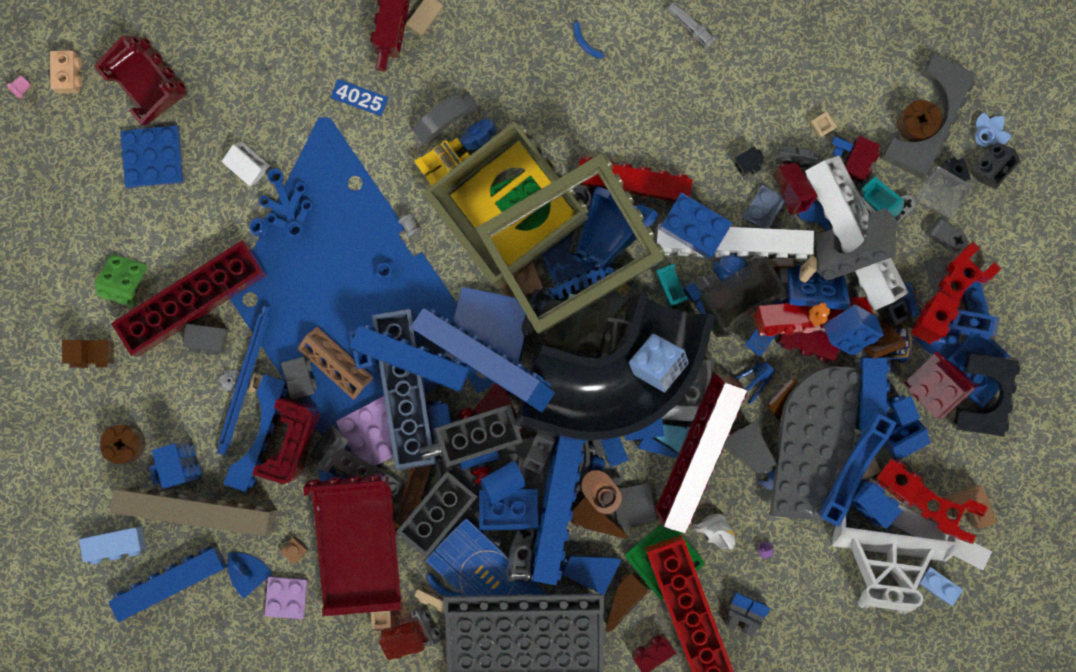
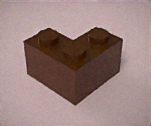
[62,340,114,368]

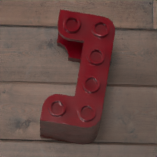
[252,398,320,484]

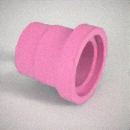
[6,75,31,99]

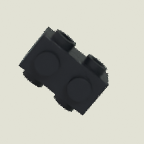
[972,142,1020,189]

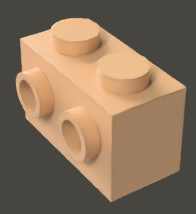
[50,51,82,93]

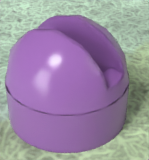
[758,542,774,559]

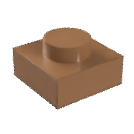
[280,537,308,565]

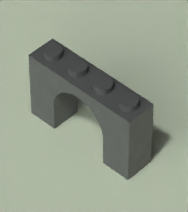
[816,208,896,281]

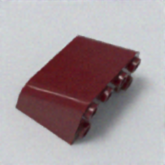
[94,35,187,125]

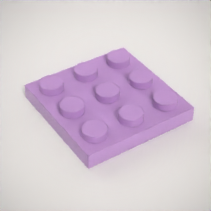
[336,396,394,466]

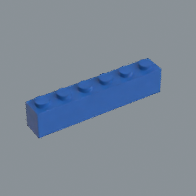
[350,324,470,392]
[108,545,228,622]

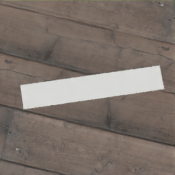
[891,505,992,570]

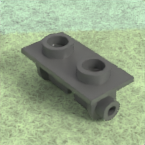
[776,145,818,169]
[410,604,442,647]

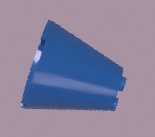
[576,186,659,271]

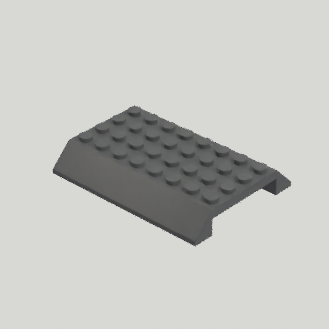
[444,594,604,672]

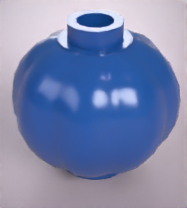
[713,253,750,288]

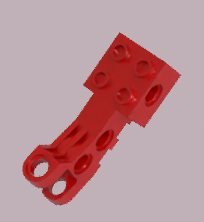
[910,241,1002,344]
[875,459,988,544]

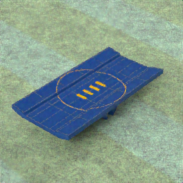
[425,518,547,596]

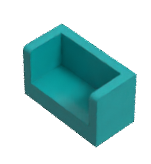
[861,177,904,217]
[655,264,689,308]

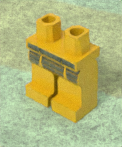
[414,138,470,186]

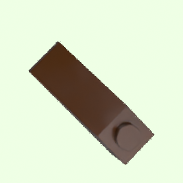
[571,497,628,539]
[606,573,651,633]

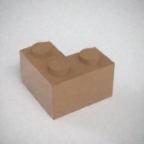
[940,485,997,529]

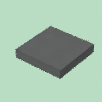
[616,483,657,528]

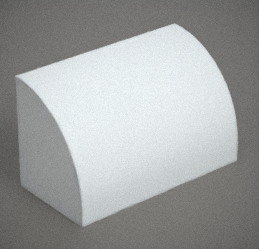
[222,142,270,186]

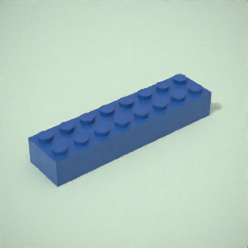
[410,308,555,413]
[530,437,586,585]

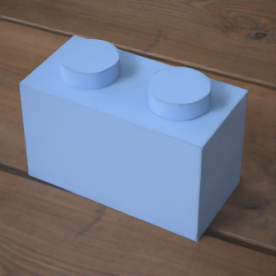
[919,566,963,606]

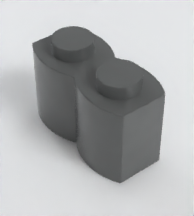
[281,357,318,400]

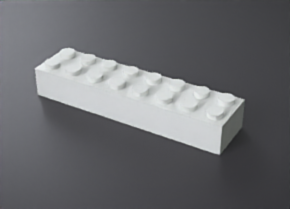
[805,156,908,310]
[654,224,814,262]

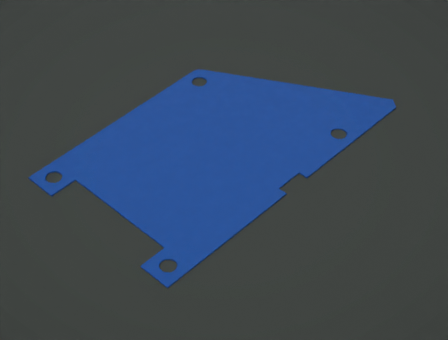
[231,117,495,477]

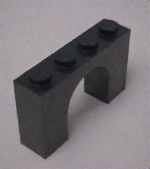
[953,351,1020,437]

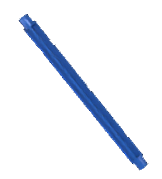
[217,306,271,455]

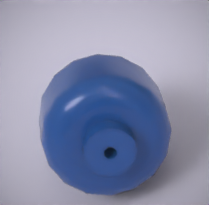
[588,455,606,472]

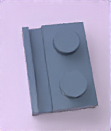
[742,185,784,229]

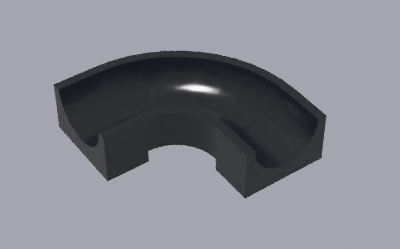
[514,292,716,441]

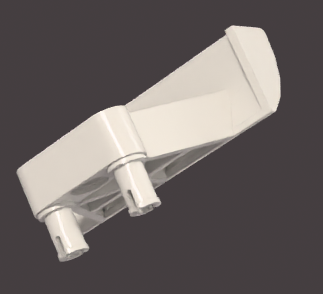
[832,516,959,614]

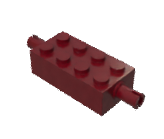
[370,0,410,72]

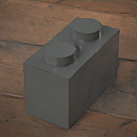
[183,324,229,355]

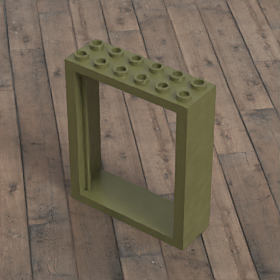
[475,153,665,334]

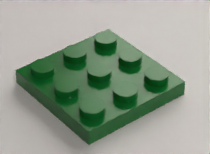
[490,166,551,231]
[624,523,706,601]

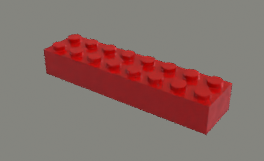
[645,534,734,672]

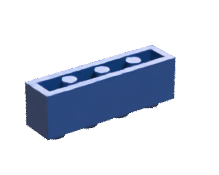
[859,357,890,435]

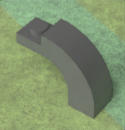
[412,92,479,145]

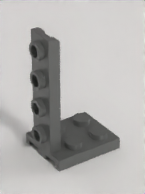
[309,424,405,501]

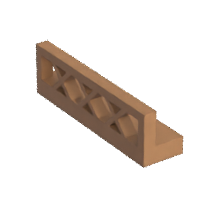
[298,327,374,400]

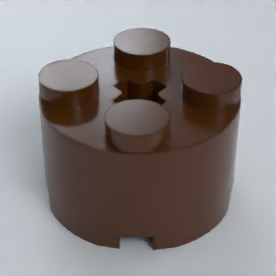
[897,100,942,142]
[100,425,146,464]

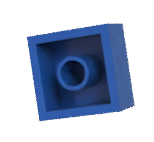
[823,305,884,355]

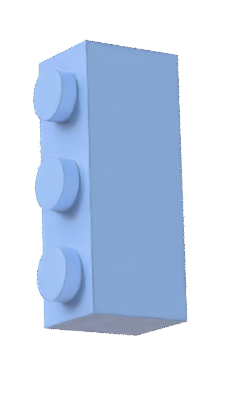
[79,526,146,565]

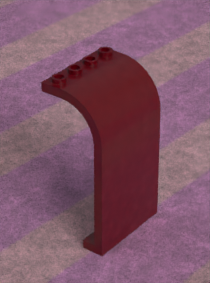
[303,474,402,617]

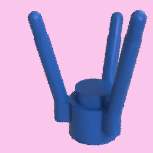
[734,361,775,404]

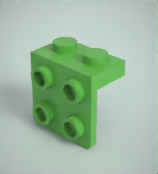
[95,255,147,307]

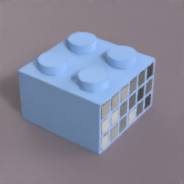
[629,334,688,392]

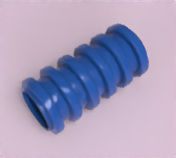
[900,282,921,318]

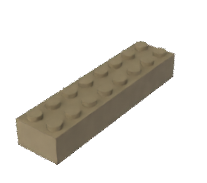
[110,484,277,536]

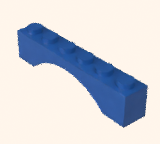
[224,374,289,492]
[818,411,897,527]

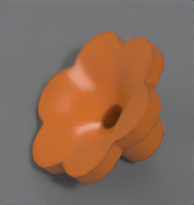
[809,302,830,327]

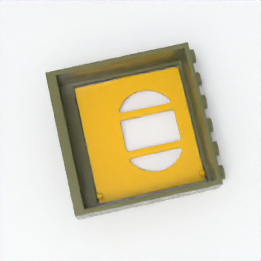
[422,121,589,289]

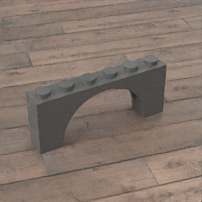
[880,54,976,178]

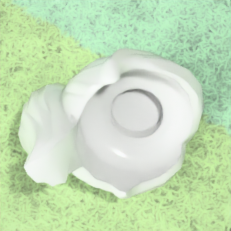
[693,514,736,550]

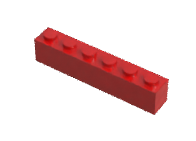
[578,156,693,202]
[753,297,874,337]

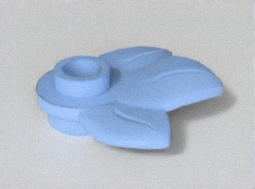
[975,113,1011,147]

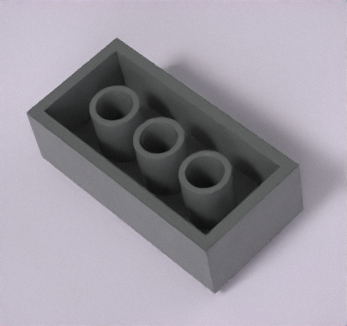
[397,470,478,558]

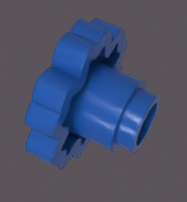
[460,119,497,150]

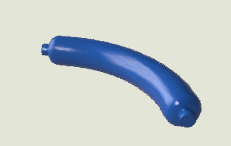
[573,21,605,59]
[426,572,463,597]

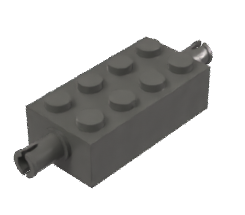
[419,405,522,468]

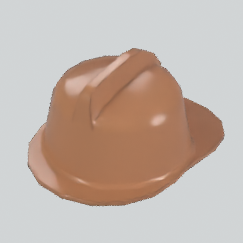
[581,470,622,514]

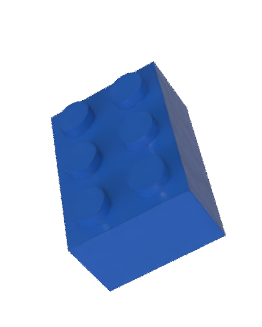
[659,193,732,259]
[152,442,202,488]
[851,480,903,529]

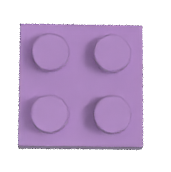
[265,576,308,619]

